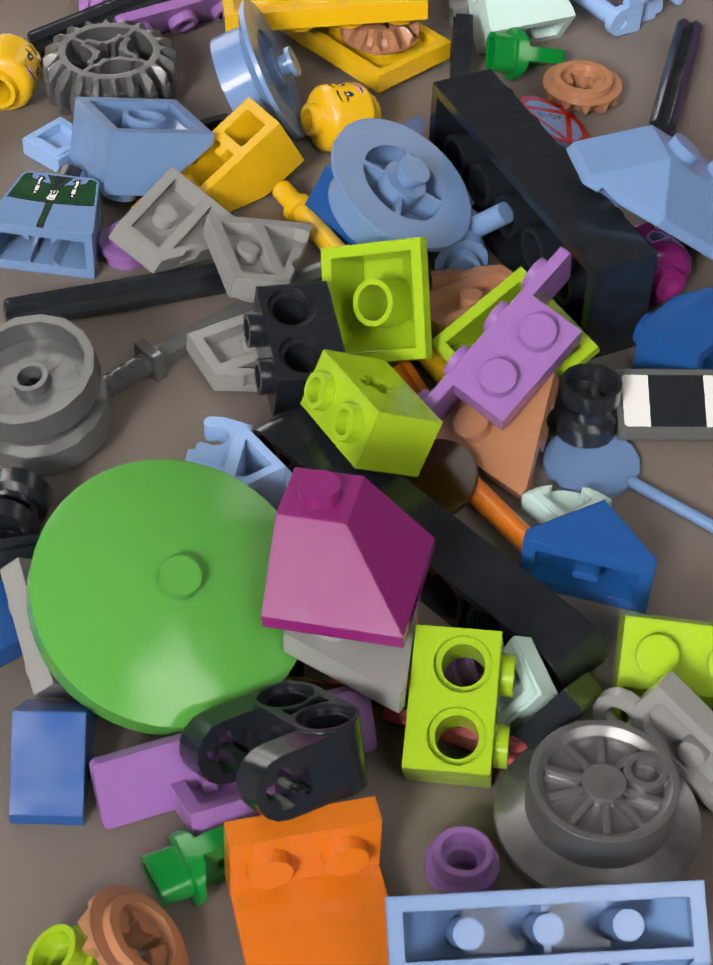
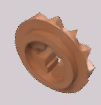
[340,20,420,55]
[541,60,623,116]
[77,885,189,965]

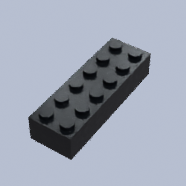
[429,69,658,360]

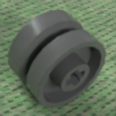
[0,314,114,476]

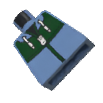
[0,165,103,279]

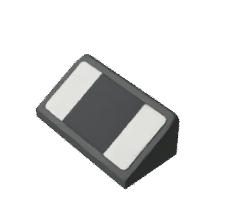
[614,368,713,441]

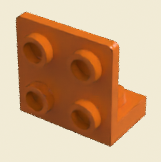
[224,796,388,965]

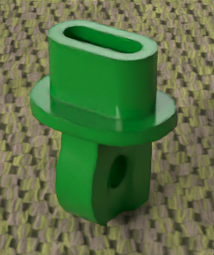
[485,27,565,81]
[140,816,251,908]

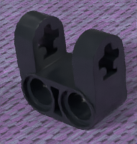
[179,681,368,822]

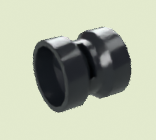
[554,363,623,449]
[0,467,54,538]

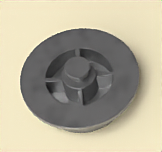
[493,720,701,888]

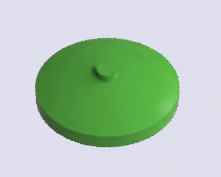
[26,459,297,736]

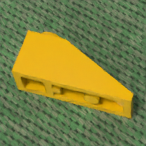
[131,97,304,212]

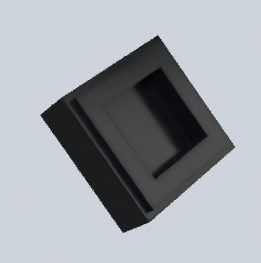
[450,13,473,78]
[515,672,604,750]

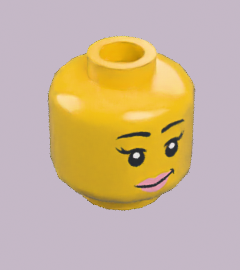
[0,33,43,110]
[300,82,381,152]

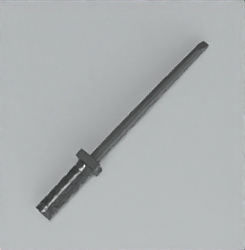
[103,262,322,398]

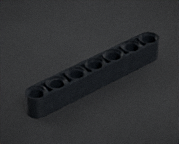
[253,402,607,694]

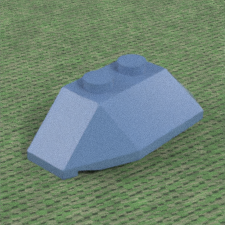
[566,125,713,260]
[384,880,711,965]

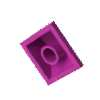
[261,467,435,648]

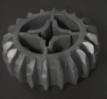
[41,19,179,116]

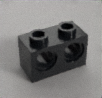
[243,281,346,417]

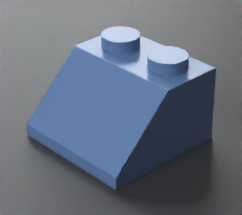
[69,96,214,202]

